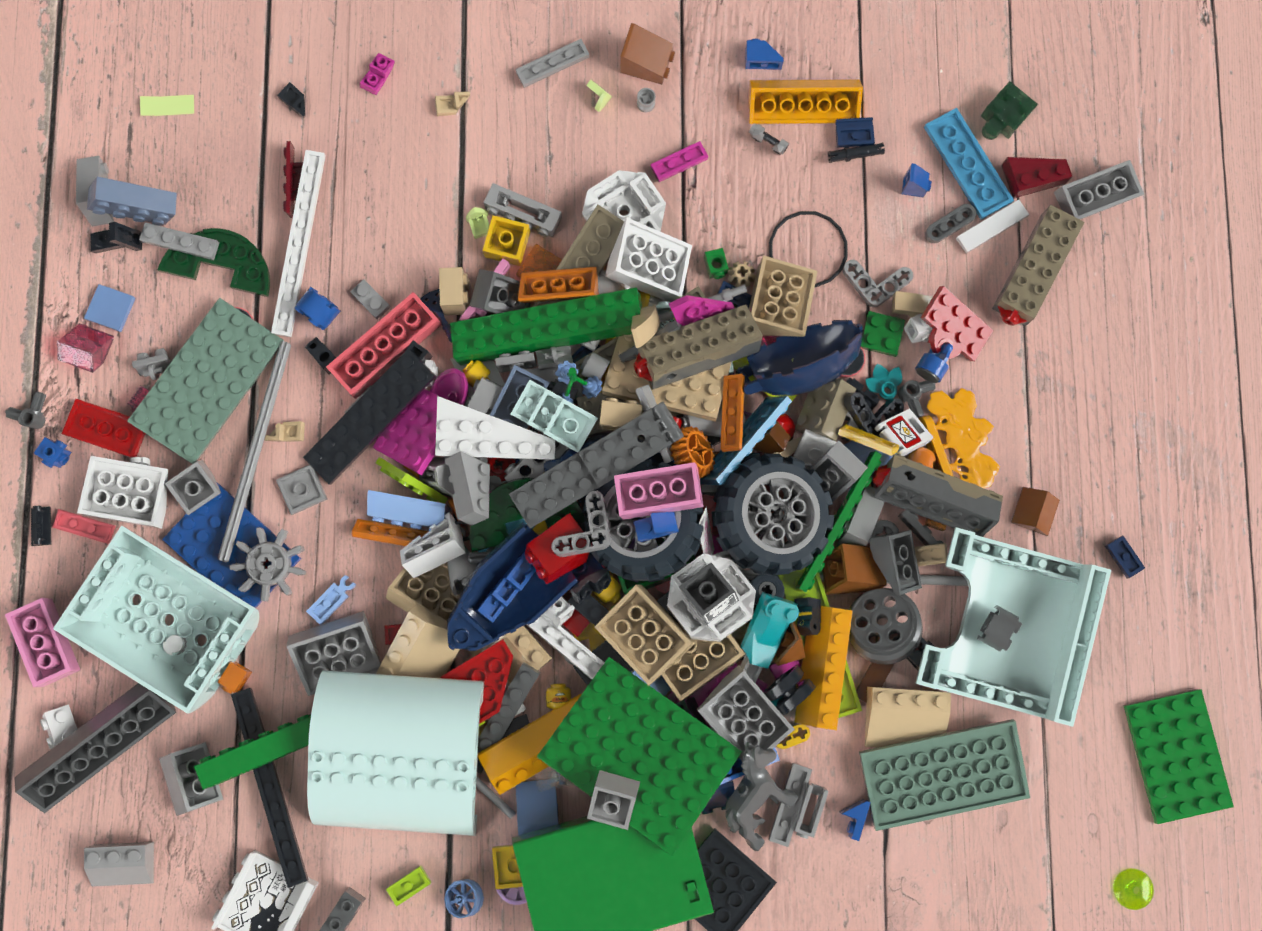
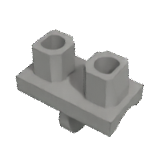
[536,346,573,371]
[132,348,172,380]

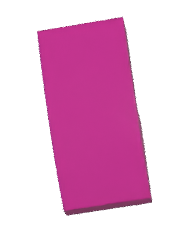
[360,53,395,95]

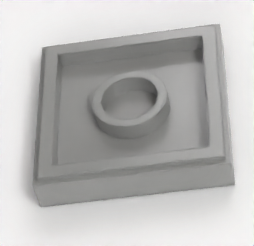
[276,465,327,515]

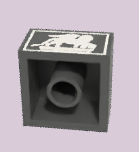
[679,562,739,624]

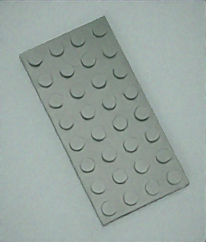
[127,298,284,464]
[859,719,1030,831]

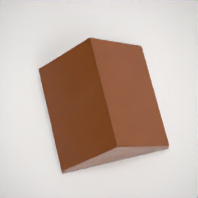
[1011,487,1060,536]
[773,622,806,666]

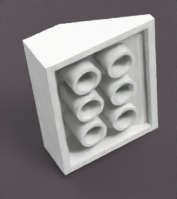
[605,218,692,303]
[77,456,168,529]

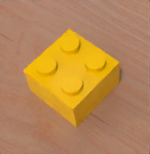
[482,215,531,267]

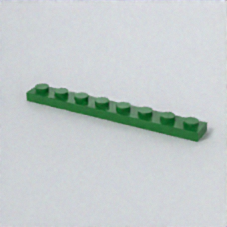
[795,451,882,592]

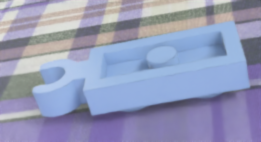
[306,575,356,625]

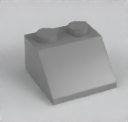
[165,460,221,515]
[587,770,640,830]

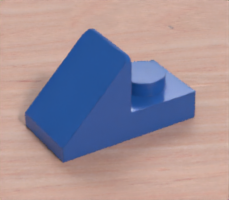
[634,512,679,542]
[839,799,871,841]

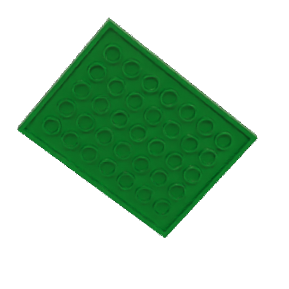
[537,657,742,856]

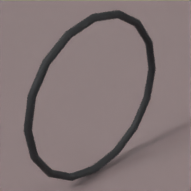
[769,211,848,287]

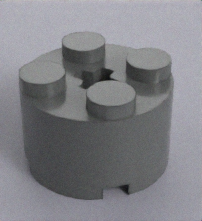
[977,605,1022,652]

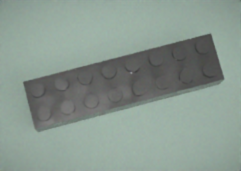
[14,683,176,814]

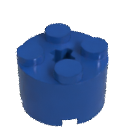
[294,286,341,330]

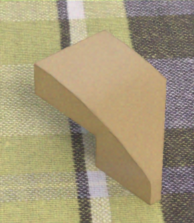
[435,92,470,116]
[264,421,305,442]

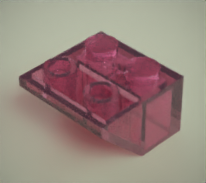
[57,323,114,373]

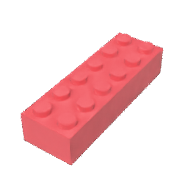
[326,292,441,399]

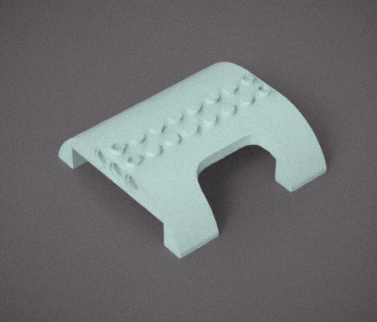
[915,527,1111,727]

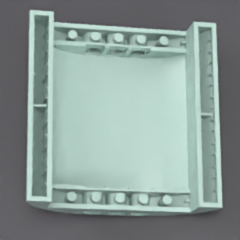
[307,670,484,836]

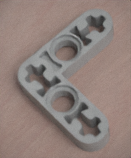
[843,260,913,307]
[551,491,611,557]

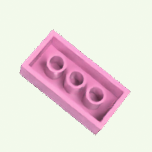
[614,462,704,520]
[5,598,80,687]

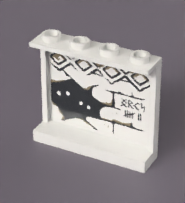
[211,850,319,931]

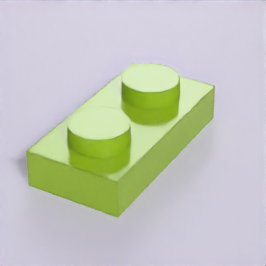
[386,866,432,907]

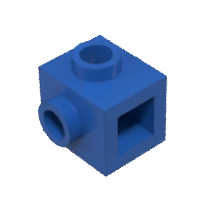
[34,437,72,468]

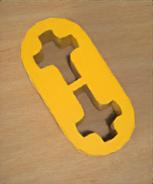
[777,724,810,749]

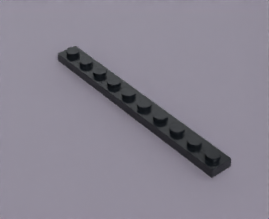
[231,688,309,888]

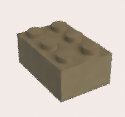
[795,378,856,441]

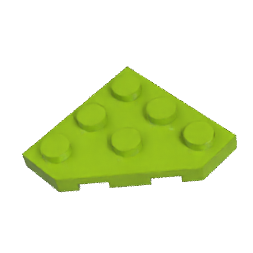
[375,457,448,504]

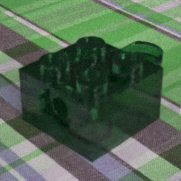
[981,81,1038,140]

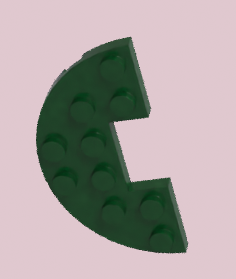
[157,228,270,297]
[470,477,585,552]

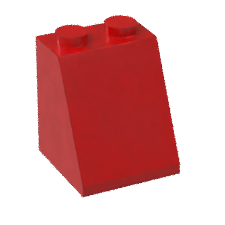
[525,513,593,584]

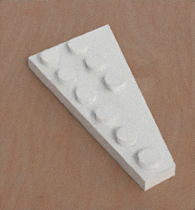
[435,396,556,460]

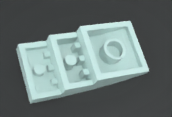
[511,380,598,452]

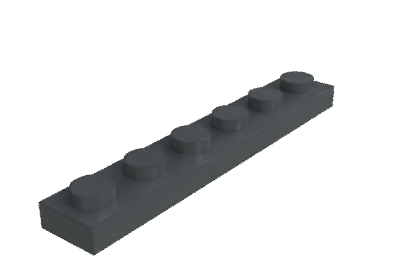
[477,662,541,774]

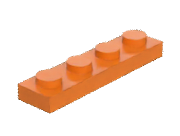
[721,374,745,452]
[352,519,429,546]

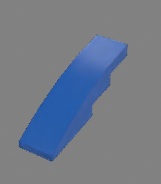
[476,552,536,623]

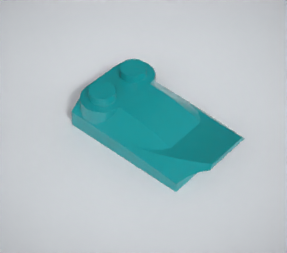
[740,592,799,669]

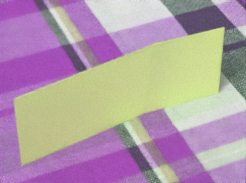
[140,95,194,116]

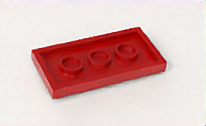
[61,398,146,458]

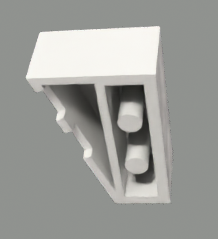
[400,512,466,578]

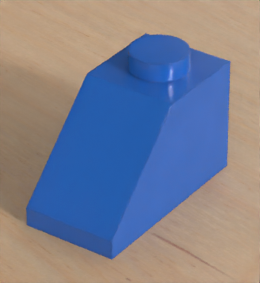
[745,39,784,70]
[901,163,932,198]

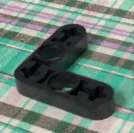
[844,392,904,437]

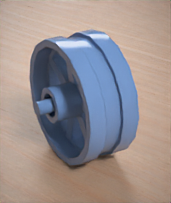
[444,879,484,918]

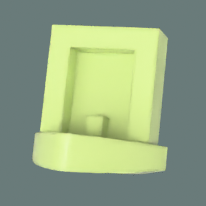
[586,80,612,112]
[466,207,490,239]

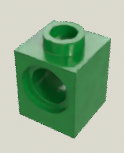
[704,248,729,279]

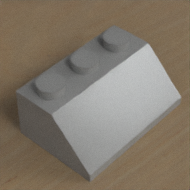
[159,742,223,816]
[84,842,154,886]

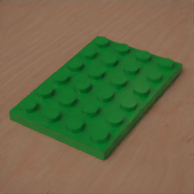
[1124,689,1234,824]

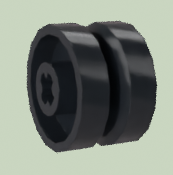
[764,665,816,715]

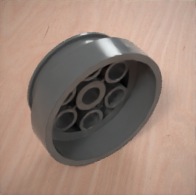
[849,588,923,664]

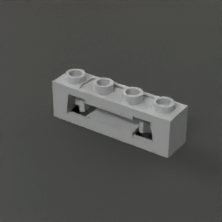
[483,183,562,237]

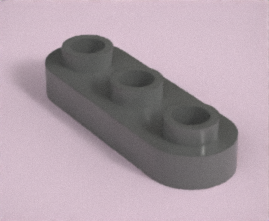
[925,204,976,243]

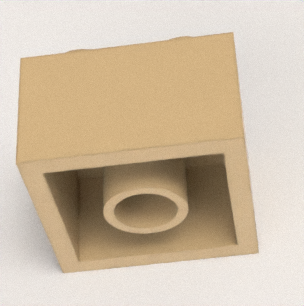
[439,267,471,315]
[597,398,642,431]

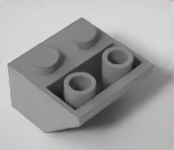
[419,457,455,497]

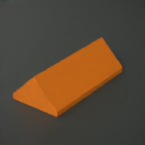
[518,267,599,303]

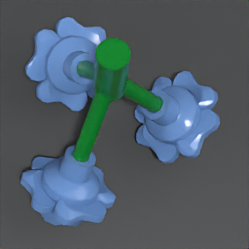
[555,360,602,404]

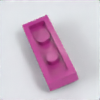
[650,141,708,182]

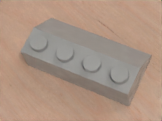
[1054,160,1144,219]

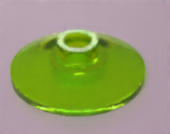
[1113,868,1154,910]

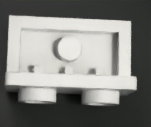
[40,704,77,750]

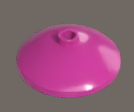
[430,368,468,406]

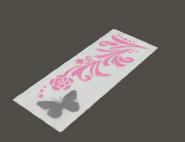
[699,508,714,555]

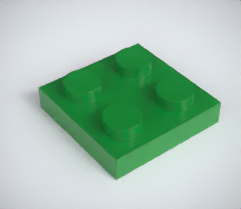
[861,311,905,357]

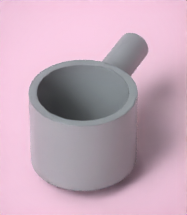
[580,352,610,380]

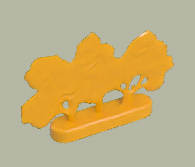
[919,388,1000,489]

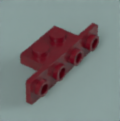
[283,141,303,218]

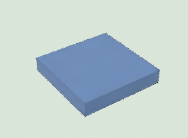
[84,284,136,332]

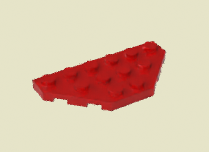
[440,639,513,724]

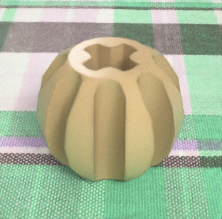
[728,261,756,288]

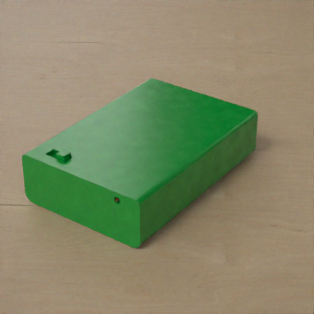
[512,816,714,931]

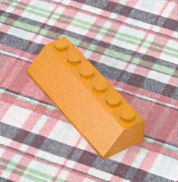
[749,79,863,124]
[794,606,852,731]
[477,694,582,795]

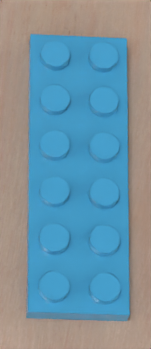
[924,108,1014,220]
[700,396,792,485]

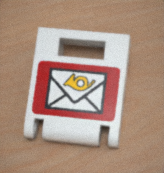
[875,408,933,456]

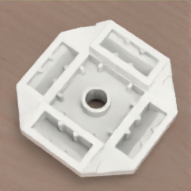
[582,170,666,232]
[667,553,756,642]

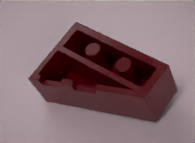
[1001,157,1072,199]

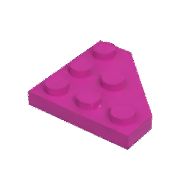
[669,295,735,326]

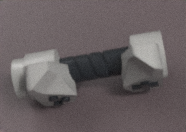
[749,123,790,155]

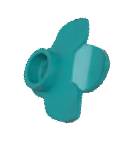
[865,364,902,400]

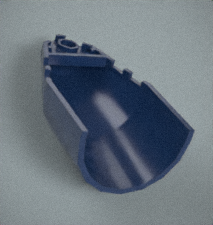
[447,522,578,651]

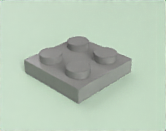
[495,351,537,373]

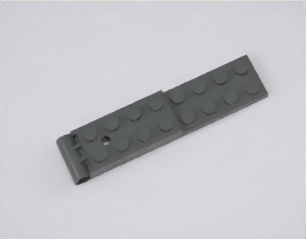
[509,401,684,528]

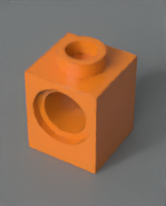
[218,662,252,694]

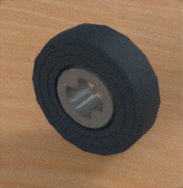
[750,574,785,605]

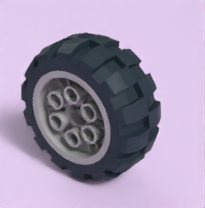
[712,454,834,575]
[582,459,704,582]

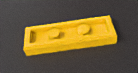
[838,425,899,456]

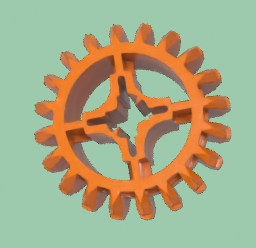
[669,426,715,479]

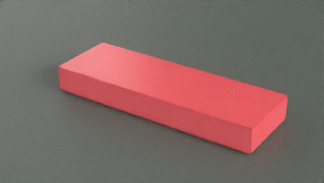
[52,509,116,544]

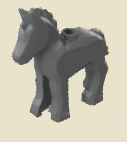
[726,742,798,851]

